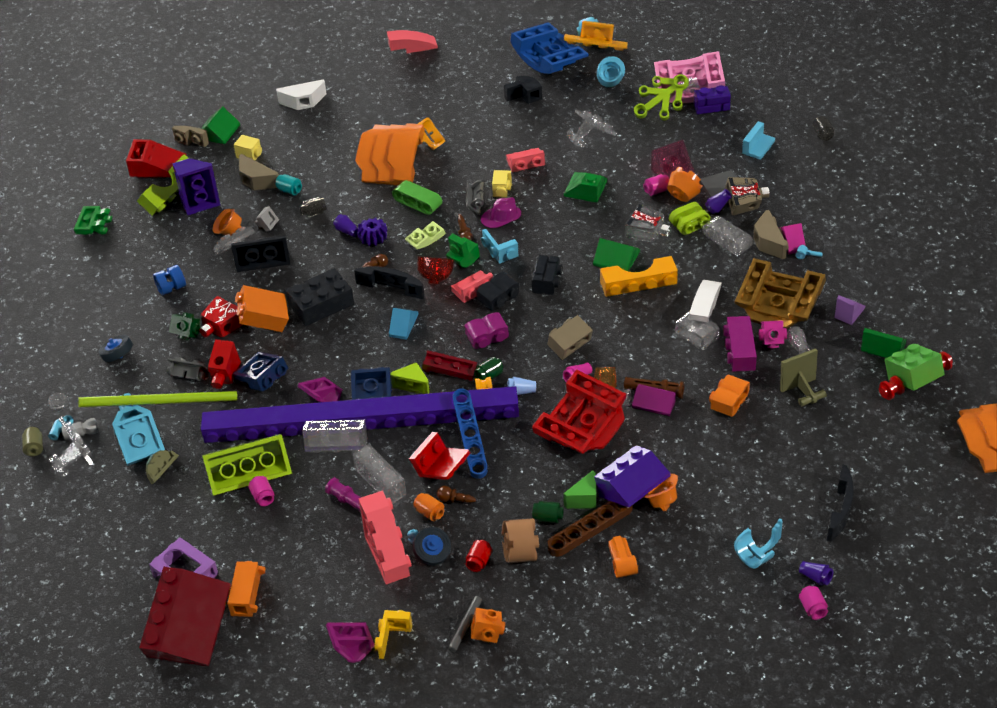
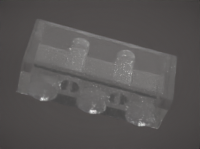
[302,420,367,453]
[353,444,406,504]

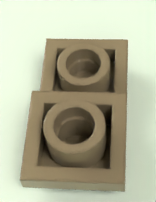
[172,126,209,147]

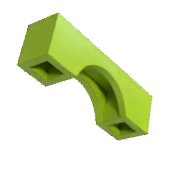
[137,154,188,216]

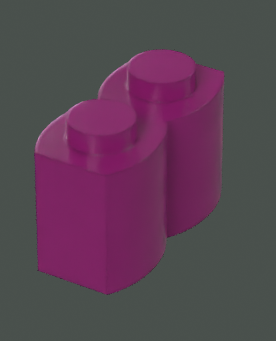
[465,312,509,349]

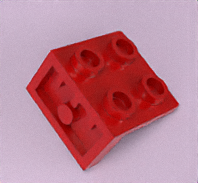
[409,432,470,480]

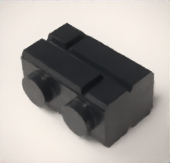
[532,255,563,295]

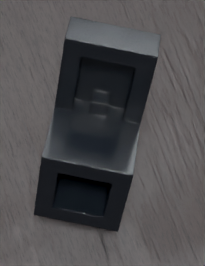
[504,76,542,104]

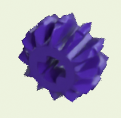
[357,217,388,246]

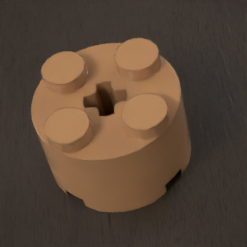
[502,518,539,563]

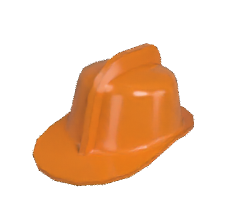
[212,209,243,237]
[644,474,678,511]

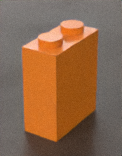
[235,285,289,332]

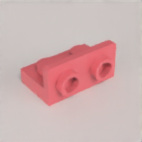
[506,148,545,172]
[451,270,493,303]

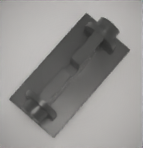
[466,180,484,215]
[167,357,209,381]

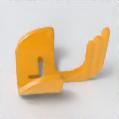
[418,117,445,150]

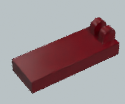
[422,350,478,381]

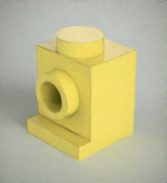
[492,170,512,197]

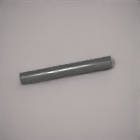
[448,596,482,652]

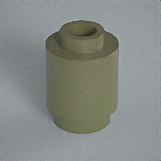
[22,427,43,456]

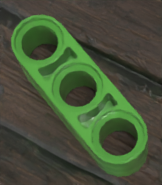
[392,180,443,215]

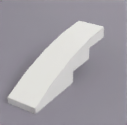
[689,280,721,323]

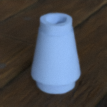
[507,377,536,395]

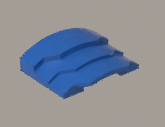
[510,22,589,74]

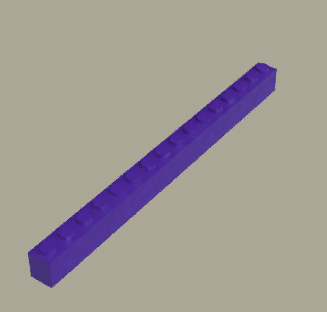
[201,386,519,443]

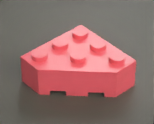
[359,490,412,584]

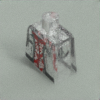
[626,204,671,242]

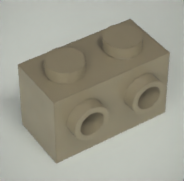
[547,315,593,360]

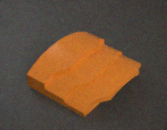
[355,123,425,185]
[957,403,997,473]

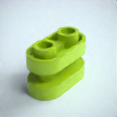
[669,202,711,235]

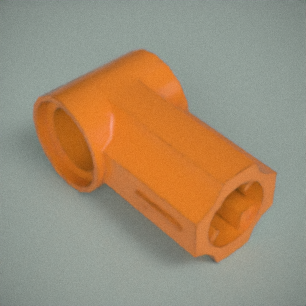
[608,536,638,578]

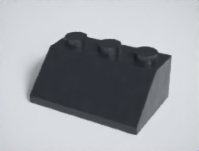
[231,235,290,272]

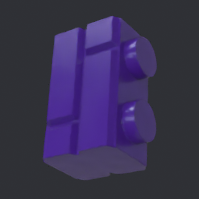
[694,85,731,114]

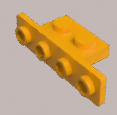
[564,21,628,51]

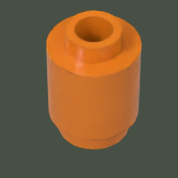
[413,493,444,521]

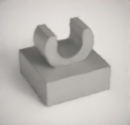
[255,206,279,232]

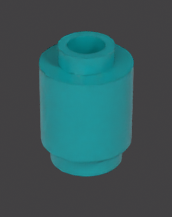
[275,174,302,195]

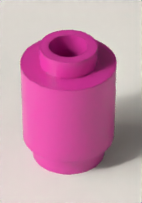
[643,174,669,196]
[248,476,274,506]
[799,586,828,620]

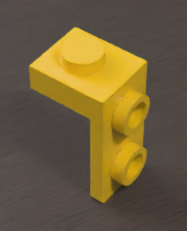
[375,610,412,659]

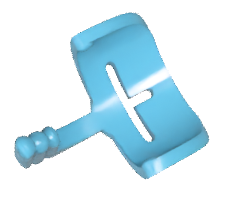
[734,519,783,569]

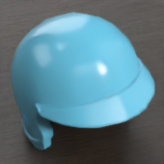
[597,56,625,87]

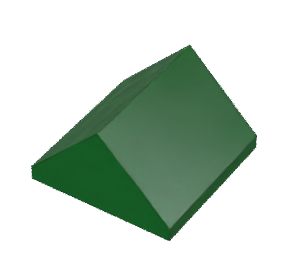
[201,106,240,145]
[593,238,640,272]
[861,328,907,358]

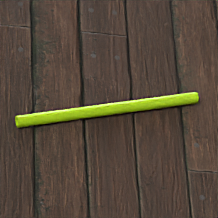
[78,391,237,407]

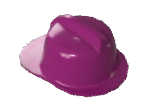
[481,197,521,228]

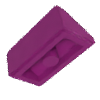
[632,384,676,416]

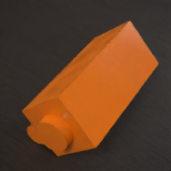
[228,561,266,617]

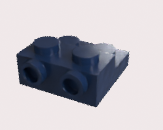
[233,351,289,391]
[351,367,392,400]

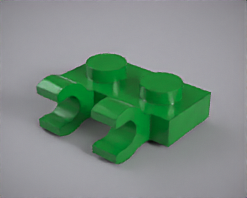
[74,206,113,235]

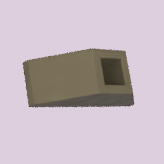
[239,154,279,190]
[753,210,789,259]

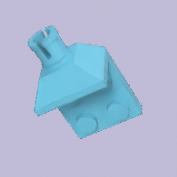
[112,393,165,466]

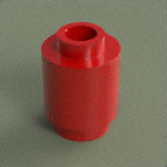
[465,540,493,572]

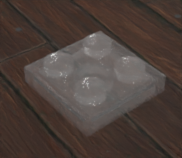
[213,226,255,255]

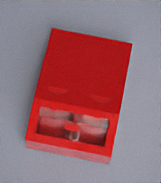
[126,139,187,177]

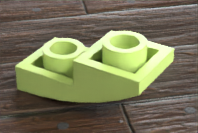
[405,221,446,249]

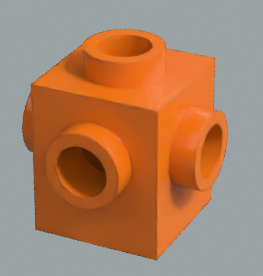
[471,608,505,643]

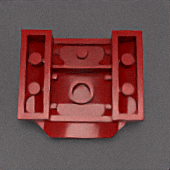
[532,369,627,454]

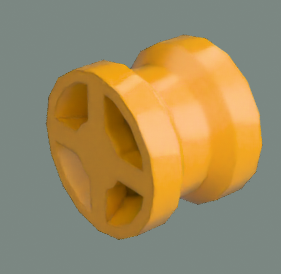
[475,377,492,390]

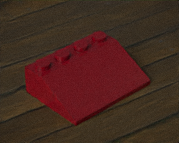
[139,566,231,667]

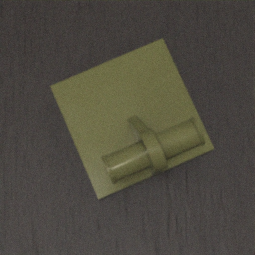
[780,348,827,407]

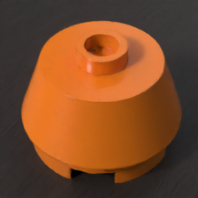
[667,167,703,202]

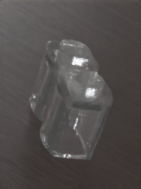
[675,311,719,350]

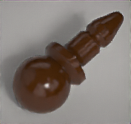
[458,214,474,241]
[362,254,388,267]
[437,486,476,503]

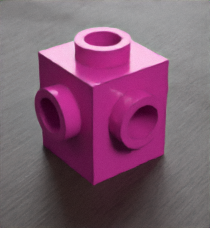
[758,321,787,348]

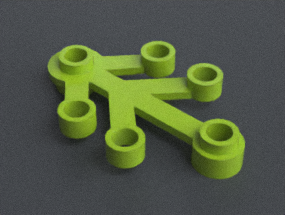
[634,74,689,120]

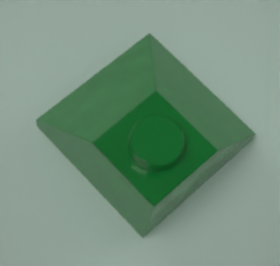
[564,172,607,203]

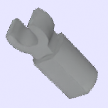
[61,418,98,440]

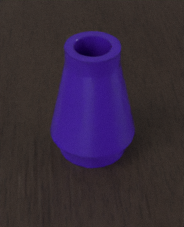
[705,189,732,214]
[333,214,358,237]
[799,561,833,585]

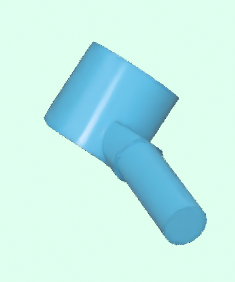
[795,245,822,259]

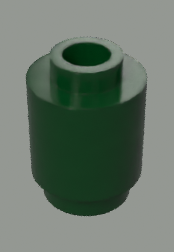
[474,357,503,380]
[532,501,564,524]

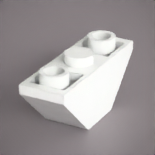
[276,79,326,110]

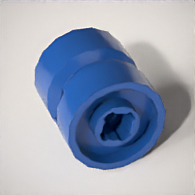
[153,265,186,296]

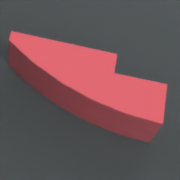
[387,30,438,53]

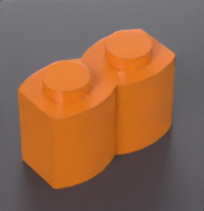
[709,375,750,417]

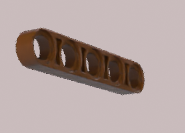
[548,501,633,557]

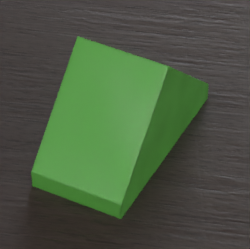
[564,470,596,509]

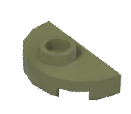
[146,450,179,484]

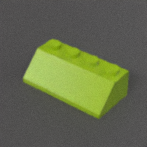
[202,434,292,495]

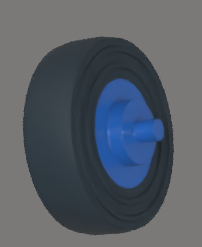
[99,335,133,362]
[413,527,451,566]

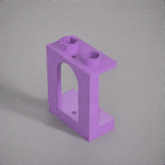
[149,538,218,578]

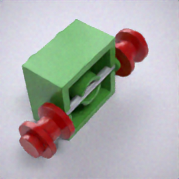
[879,344,953,400]

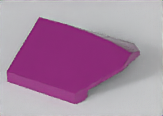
[297,377,343,402]
[326,622,375,663]

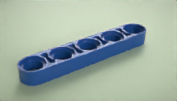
[453,388,488,479]

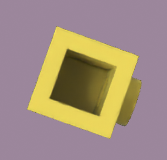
[234,135,262,161]

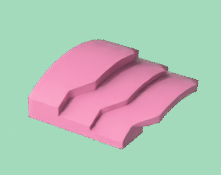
[654,51,725,103]

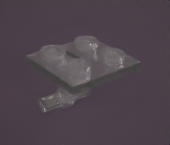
[566,109,617,148]
[49,417,93,477]

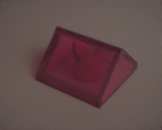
[651,139,695,178]

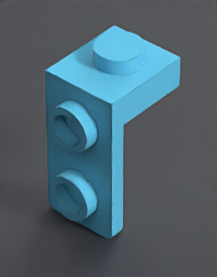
[481,229,518,264]

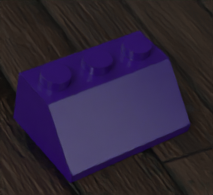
[172,158,220,215]
[594,446,671,507]

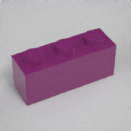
[723,316,757,372]

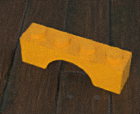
[600,256,678,297]

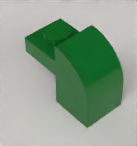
[446,233,480,267]

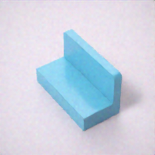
[742,121,775,159]

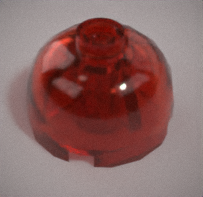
[417,256,454,284]

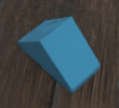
[389,308,419,340]

